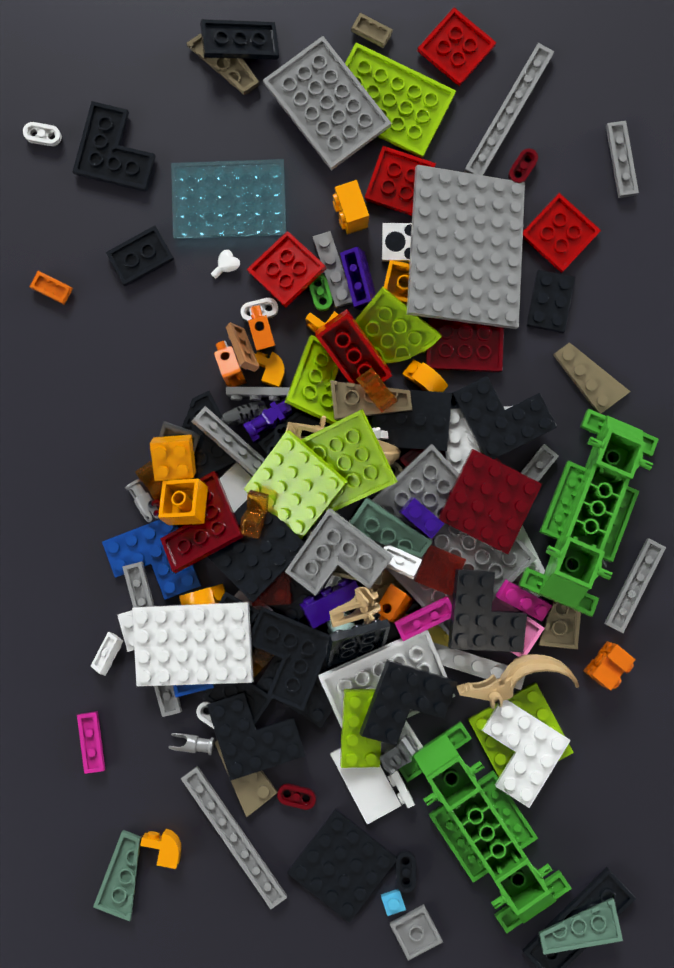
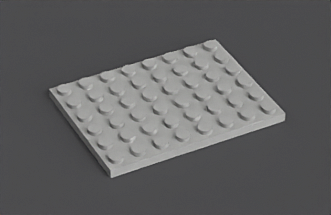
[406,165,525,329]
[348,444,537,636]

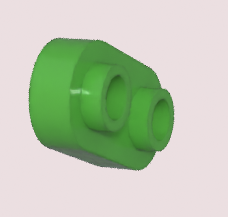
[309,274,332,311]

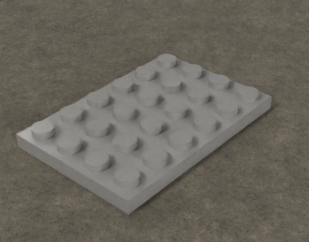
[263,36,391,171]

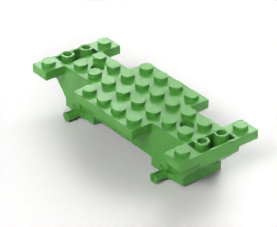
[519,409,659,617]
[399,721,572,933]

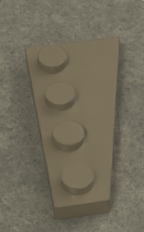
[186,34,259,95]
[215,740,278,818]

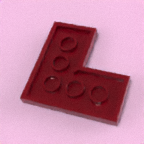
[160,471,243,573]

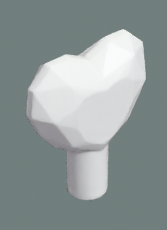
[211,250,240,279]

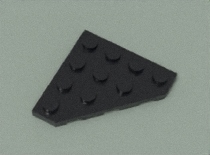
[176,391,236,480]

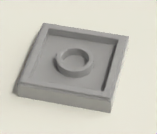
[389,904,443,961]

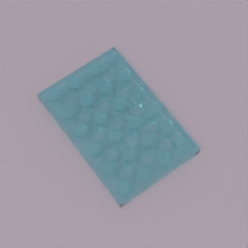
[171,159,286,239]

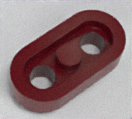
[508,148,538,183]
[277,783,316,810]

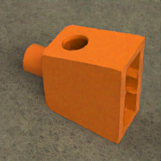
[248,305,275,351]
[214,341,246,387]
[377,584,415,624]

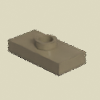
[351,13,393,48]

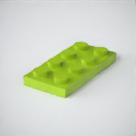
[340,689,381,768]

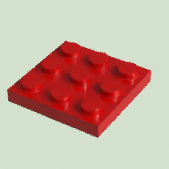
[417,7,496,87]
[364,146,436,216]
[523,193,601,273]
[247,231,327,308]

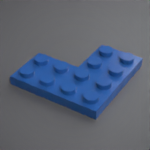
[102,519,201,600]

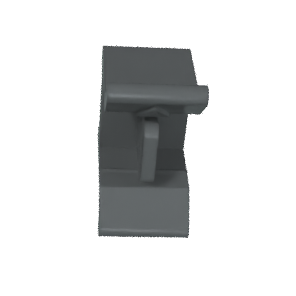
[380,734,419,775]

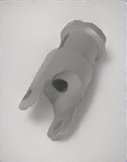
[125,479,158,522]
[169,733,215,756]

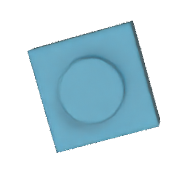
[381,889,406,916]

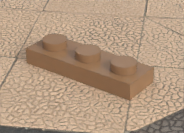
[226,322,259,372]

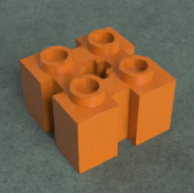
[583,641,636,690]

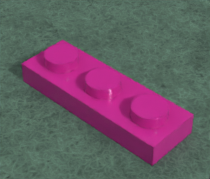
[495,579,552,622]
[394,596,452,641]
[77,711,105,774]

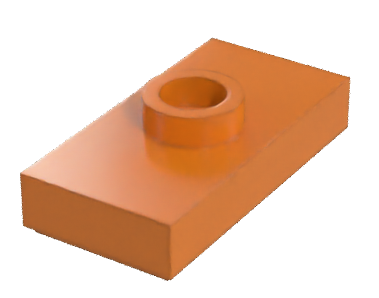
[29,271,73,305]

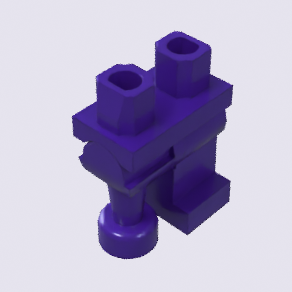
[243,400,292,444]

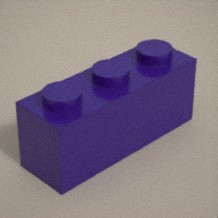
[340,247,376,311]
[300,578,358,629]

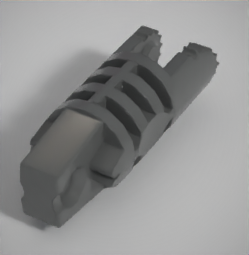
[220,400,268,426]

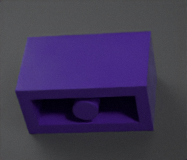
[399,497,444,539]

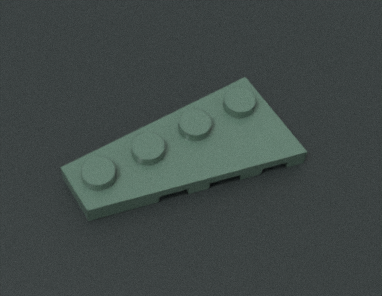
[349,497,433,558]
[93,830,141,921]
[539,898,623,955]

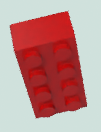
[315,309,392,387]

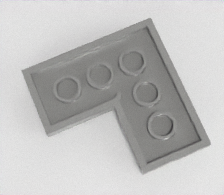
[285,508,394,596]

